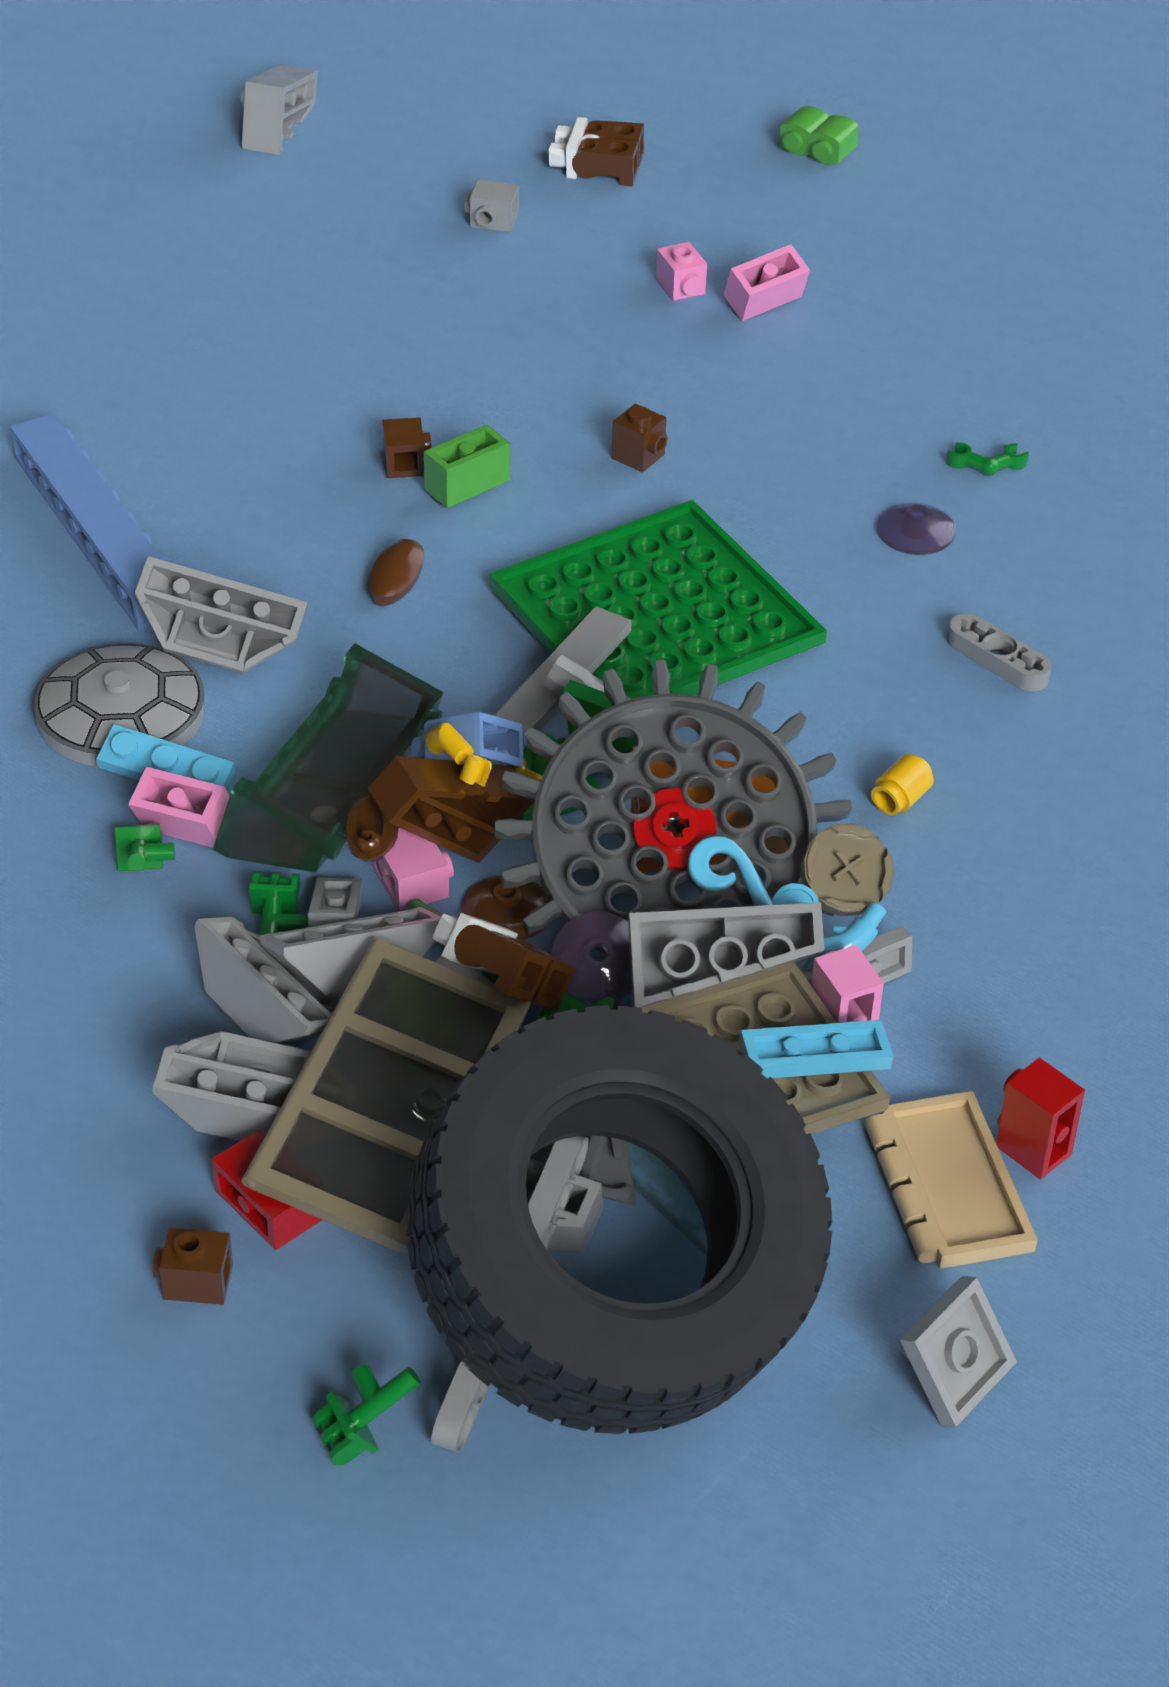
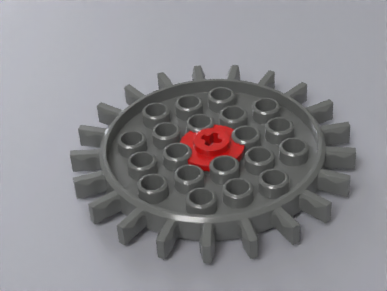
[495,660,852,998]

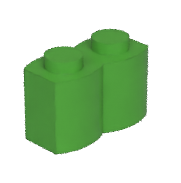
[780,106,859,165]

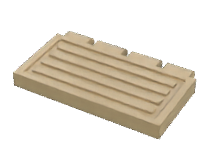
[864,1091,1038,1269]

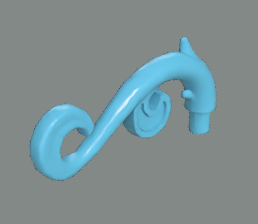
[687,836,886,971]

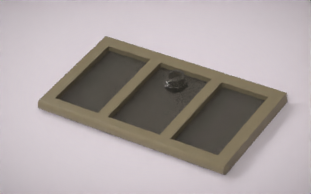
[242,938,531,1257]

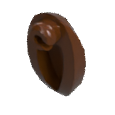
[369,539,424,606]
[346,793,399,862]

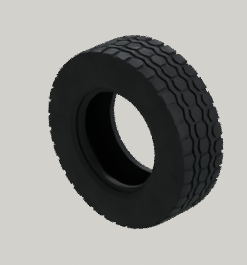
[406,1005,832,1434]

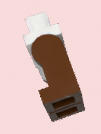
[549,117,644,187]
[433,913,577,1010]

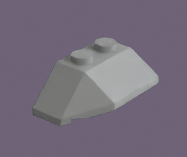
[135,556,308,674]
[260,907,441,998]
[194,916,338,1044]
[152,1031,358,1153]

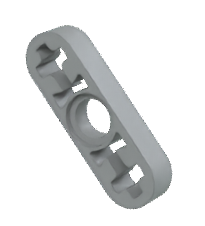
[948,614,1052,692]

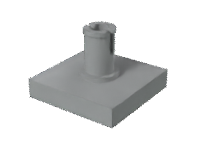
[900,1276,1017,1427]

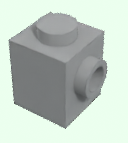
[465,179,519,233]

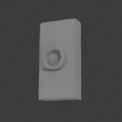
[308,877,362,927]

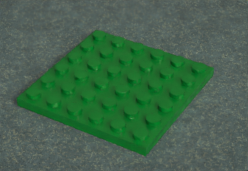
[489,500,827,699]

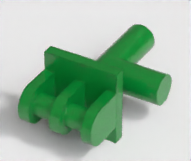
[115,824,175,872]
[249,871,308,935]
[312,1365,421,1466]

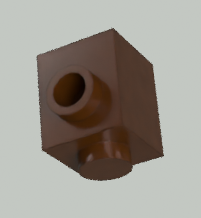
[612,403,668,473]
[382,417,431,478]
[153,1227,233,1305]

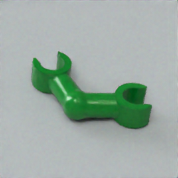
[946,442,1029,476]

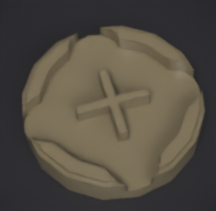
[800,823,894,916]

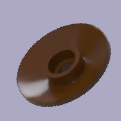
[462,875,549,941]

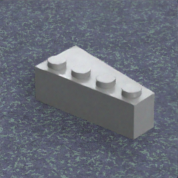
[627,902,824,1008]

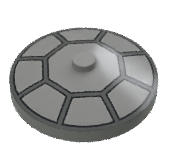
[34,643,206,767]

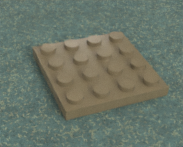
[640,963,891,1135]

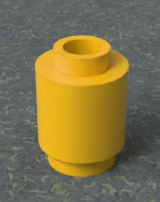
[871,754,934,816]

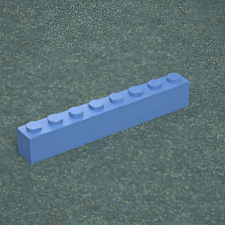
[10,413,167,631]

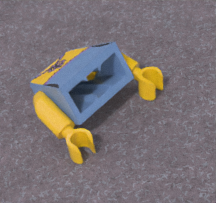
[411,712,542,787]

